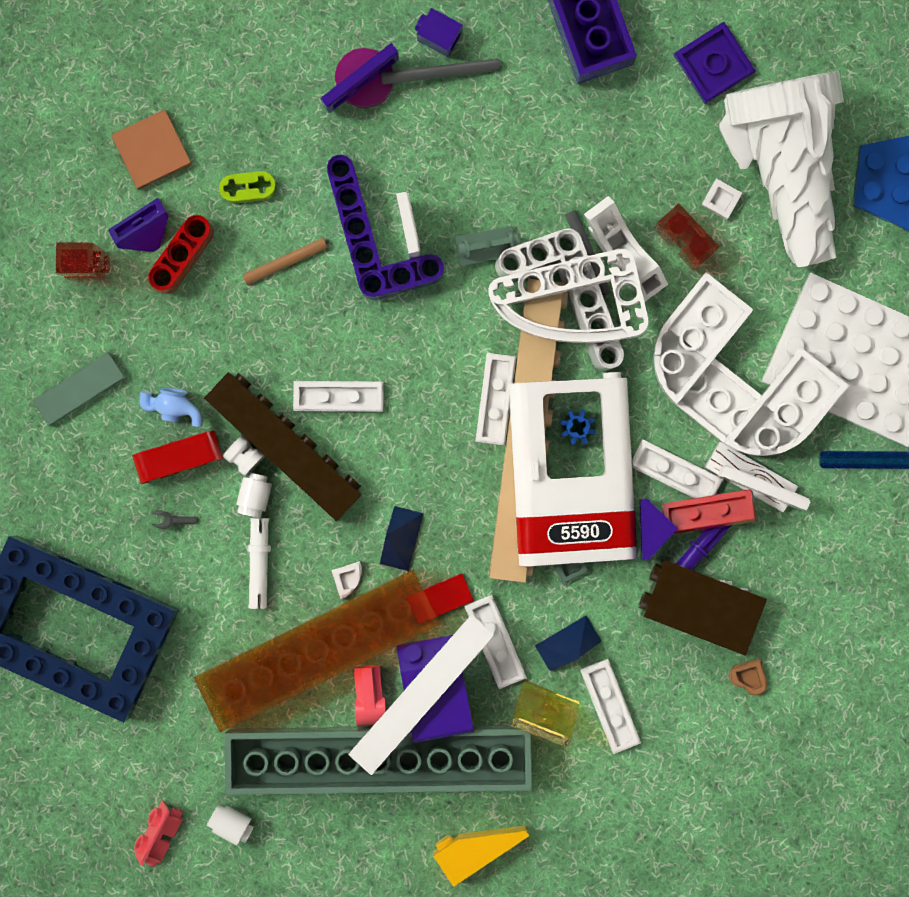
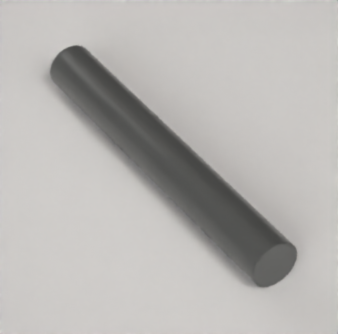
[565,210,611,296]

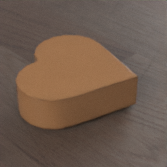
[729,658,767,696]

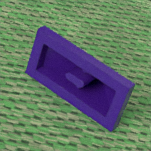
[108,198,169,252]
[640,499,678,560]

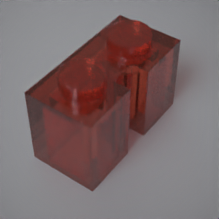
[653,203,720,272]
[56,242,110,280]

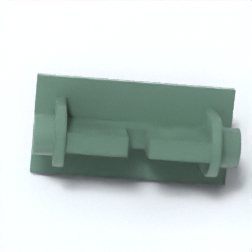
[454,226,519,266]

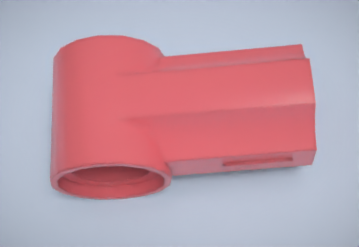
[354,665,386,727]

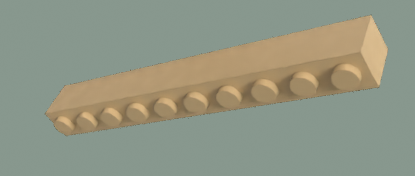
[489,278,568,583]

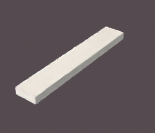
[348,614,494,775]

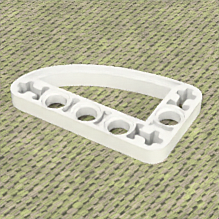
[489,249,649,343]

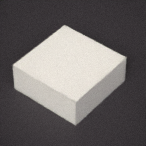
[701,178,742,220]

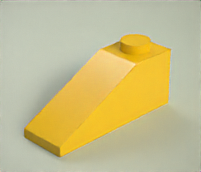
[433,826,529,887]

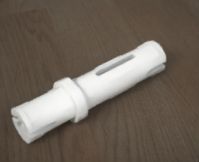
[247,518,271,609]

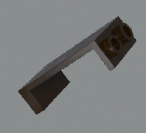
[638,559,767,656]

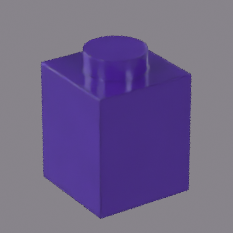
[415,8,463,58]

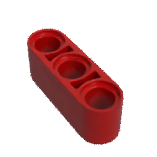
[148,215,214,294]
[132,430,224,484]

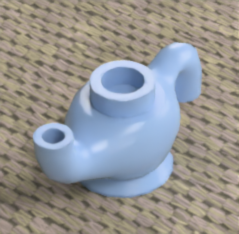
[139,388,203,427]

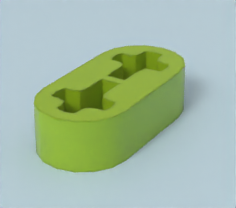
[219,171,276,203]

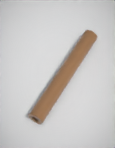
[242,238,328,286]

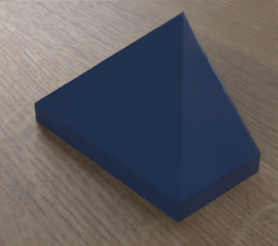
[380,506,423,571]
[535,616,601,671]

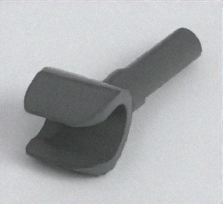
[152,510,196,530]

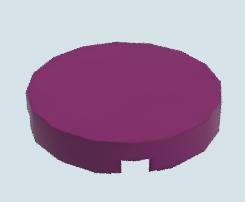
[335,47,393,109]

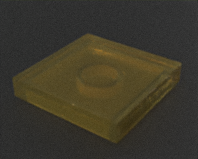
[510,680,580,747]

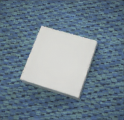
[396,192,421,259]

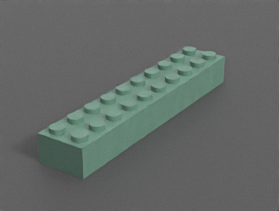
[225,724,532,795]

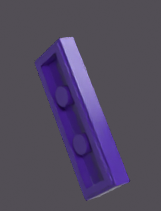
[320,43,399,113]

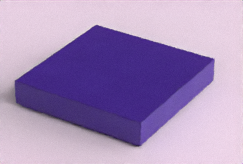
[673,22,756,104]

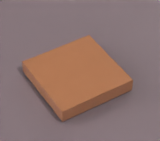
[111,109,192,190]

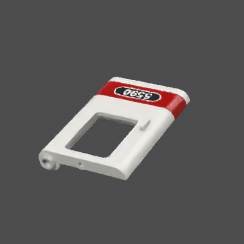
[509,372,637,566]

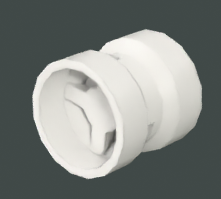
[223,435,265,477]

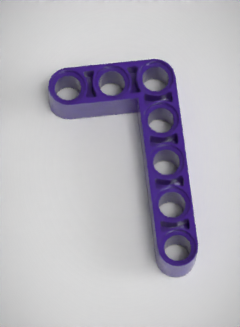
[327,154,444,300]

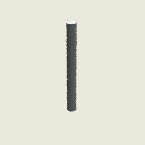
[381,58,500,85]

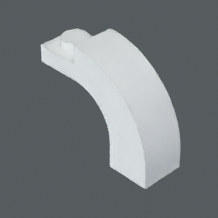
[584,196,668,302]

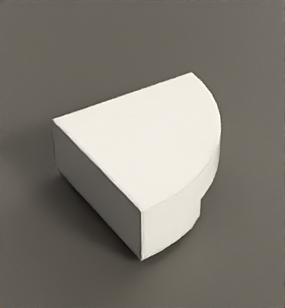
[331,561,362,599]

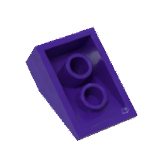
[396,635,474,743]

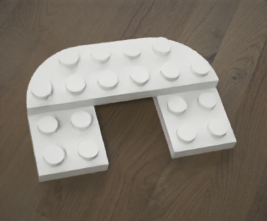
[653,272,849,456]

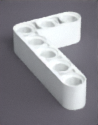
[495,228,624,372]

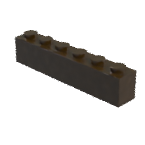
[204,372,362,521]

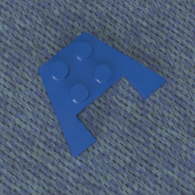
[852,136,909,232]

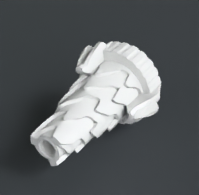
[719,71,844,267]

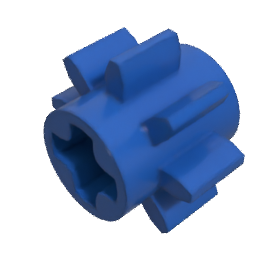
[559,409,596,446]

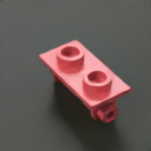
[134,801,183,867]

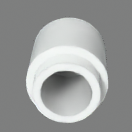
[236,472,272,518]
[207,804,254,846]

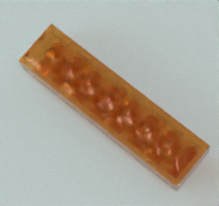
[193,568,440,732]

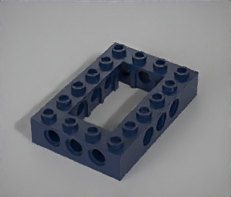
[0,535,180,723]

